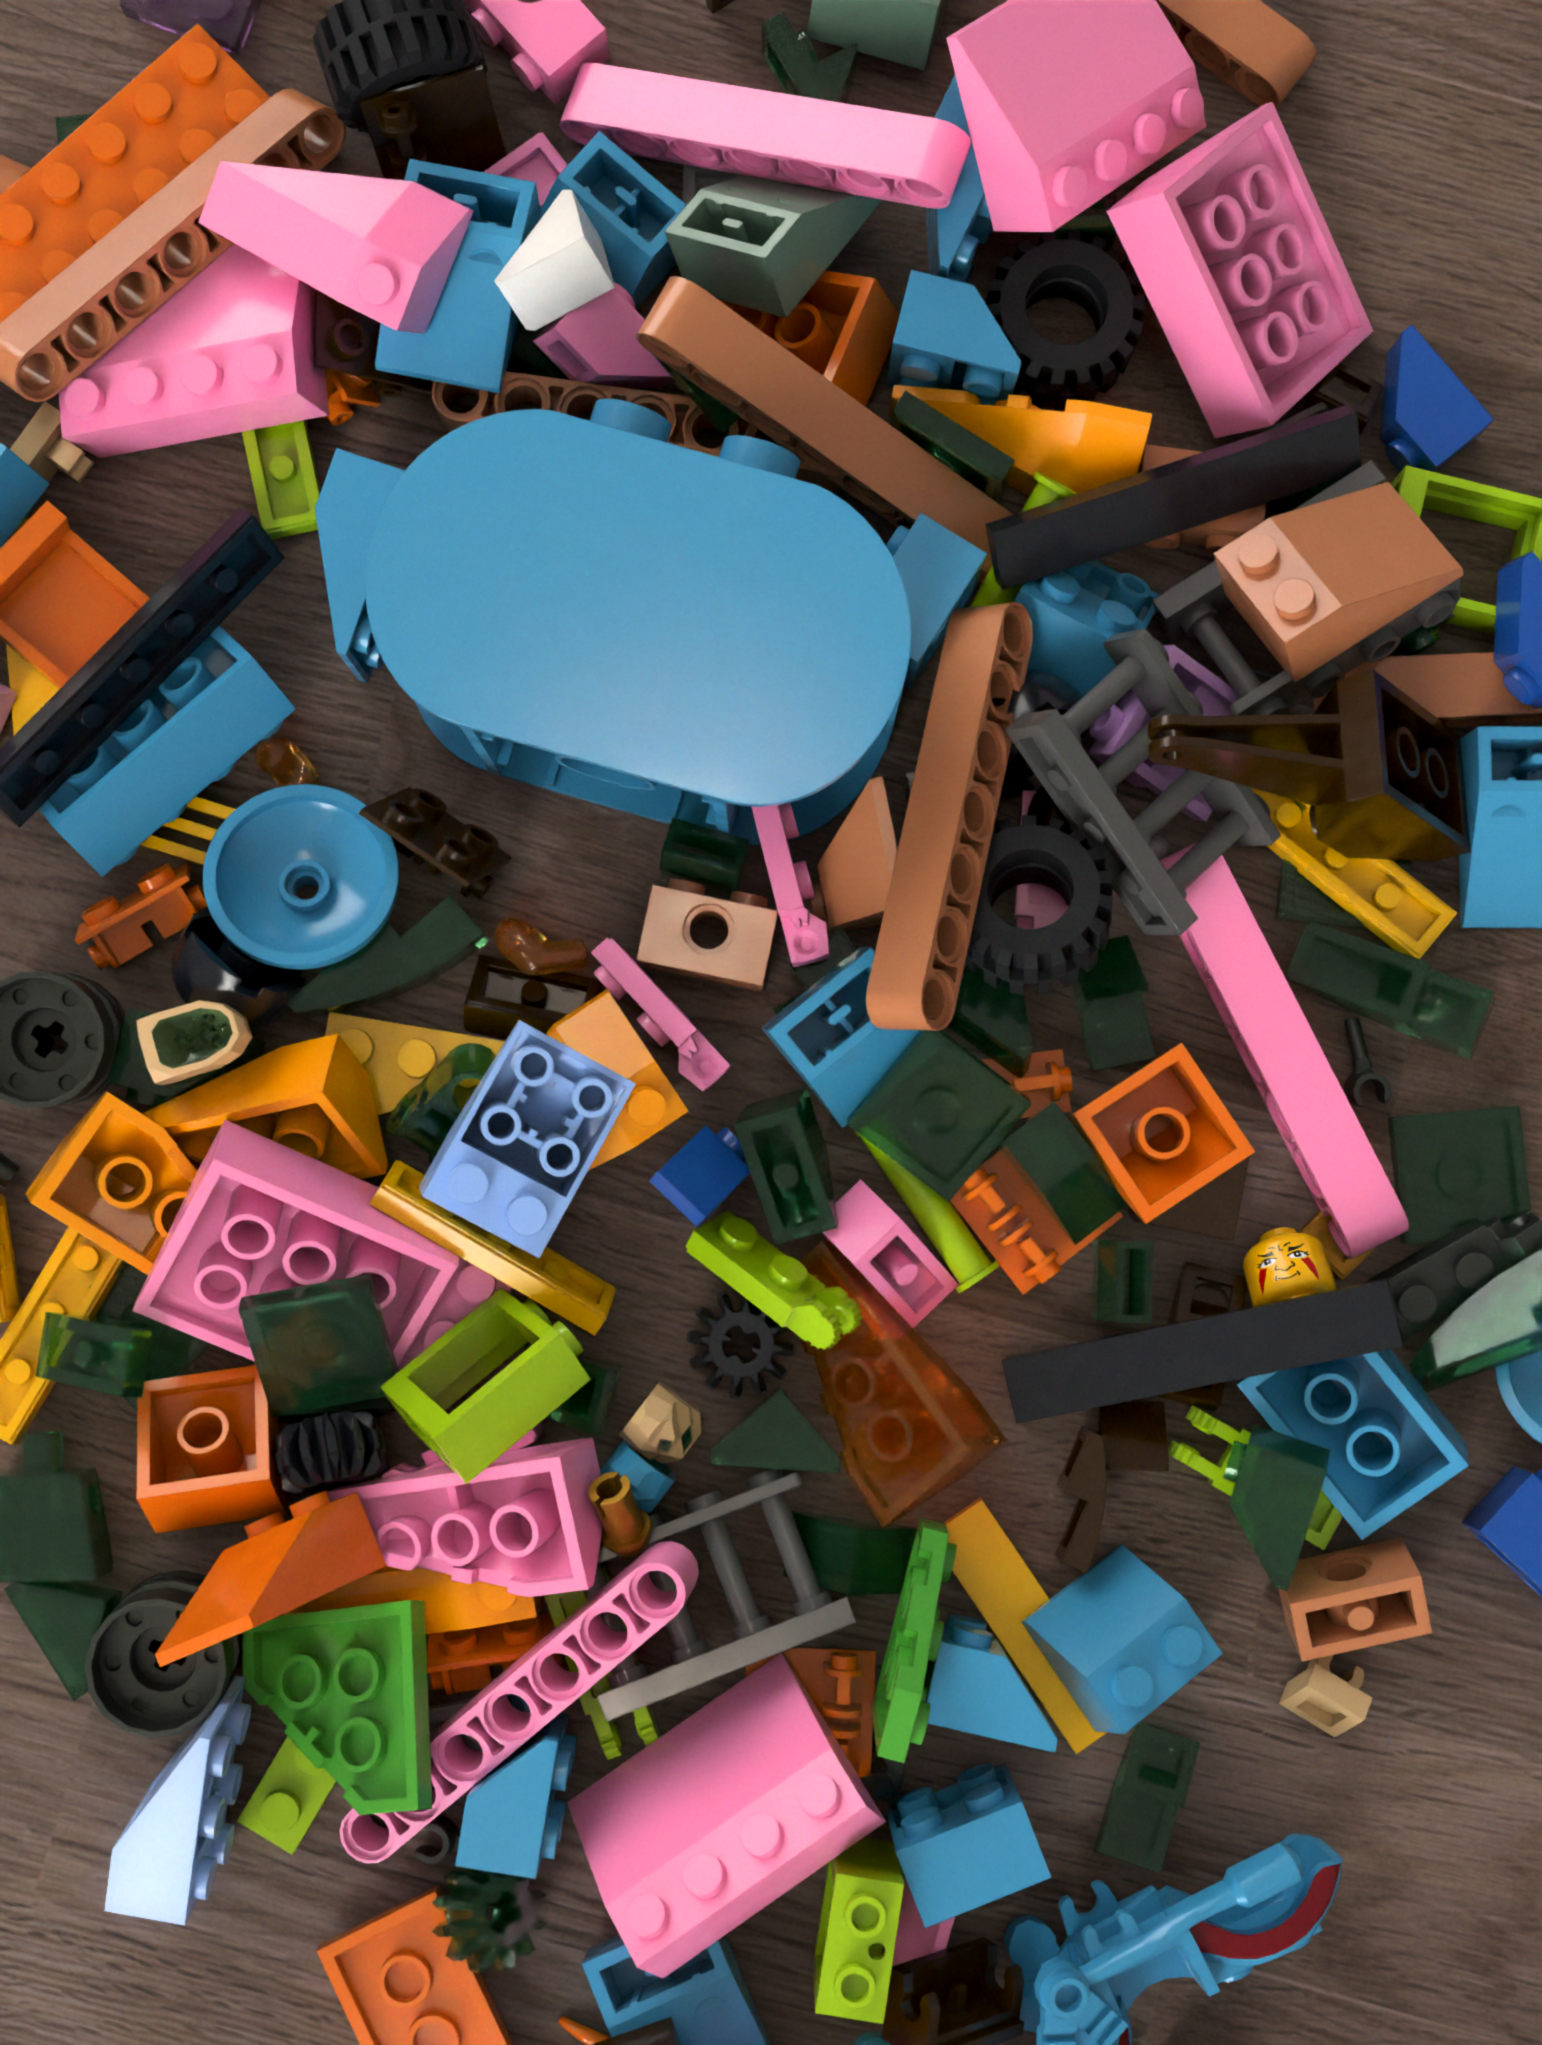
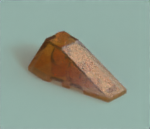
[800,1240,1007,1527]

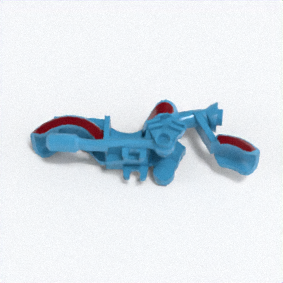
[854,1833,1343,2045]

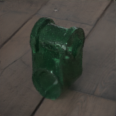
[386,1043,496,1164]

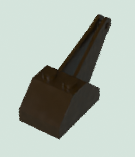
[1147,669,1471,861]

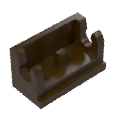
[881,1937,1024,2045]

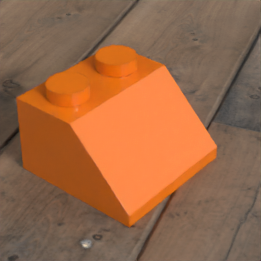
[1065,1043,1255,1224]
[136,1364,286,1534]

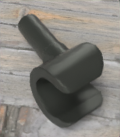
[1344,1018,1391,1108]
[414,1816,460,1864]

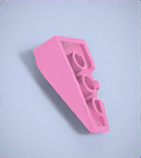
[198,161,474,334]
[327,1437,603,1597]

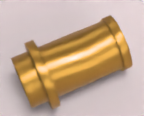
[588,1472,652,1557]

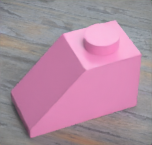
[814,1179,959,1328]

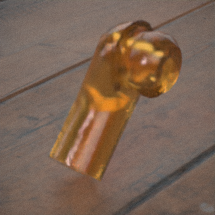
[255,738,319,787]
[495,917,587,976]

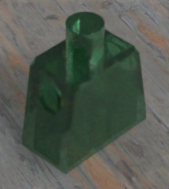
[0,1431,113,1582]

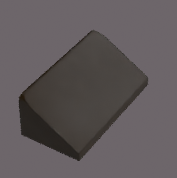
[464,955,603,1040]

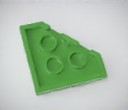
[871,1517,957,1763]
[242,1600,432,1815]

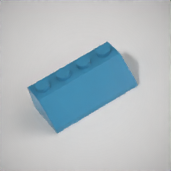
[39,626,296,877]

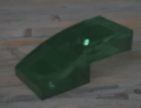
[1094,1722,1200,1873]

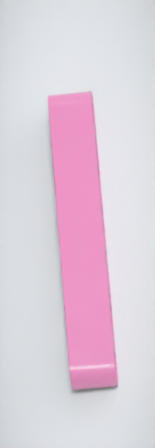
[559,63,971,209]
[1159,842,1409,1260]
[339,1541,699,1864]

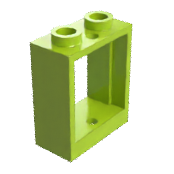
[1391,465,1542,635]
[380,1287,591,1484]
[812,1837,904,2024]

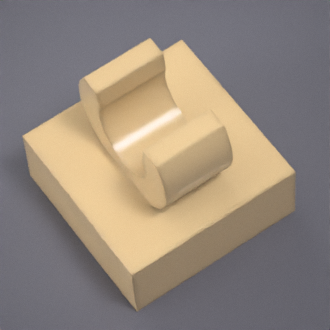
[10,401,94,483]
[1279,1655,1373,1738]

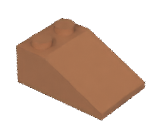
[1213,482,1464,683]

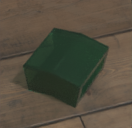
[659,817,750,895]
[1092,1239,1154,1323]

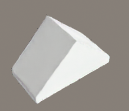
[494,190,615,331]

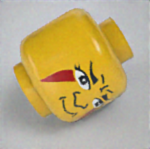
[1243,1227,1336,1306]

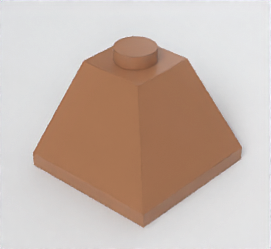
[809,776,898,935]

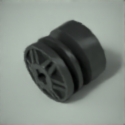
[0,971,129,1108]
[84,1570,243,1739]

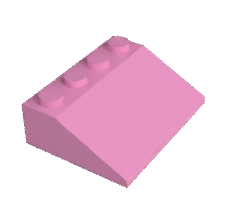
[946,0,1206,232]
[1106,101,1373,438]
[58,243,329,458]
[132,1120,459,1400]
[567,1652,886,1979]

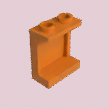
[0,500,150,689]

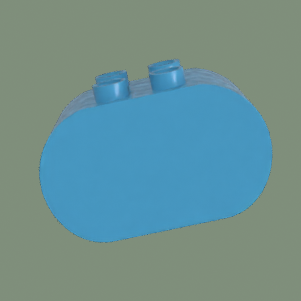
[365,399,912,846]

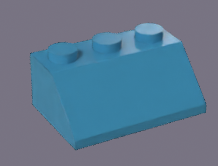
[1237,1349,1469,1540]

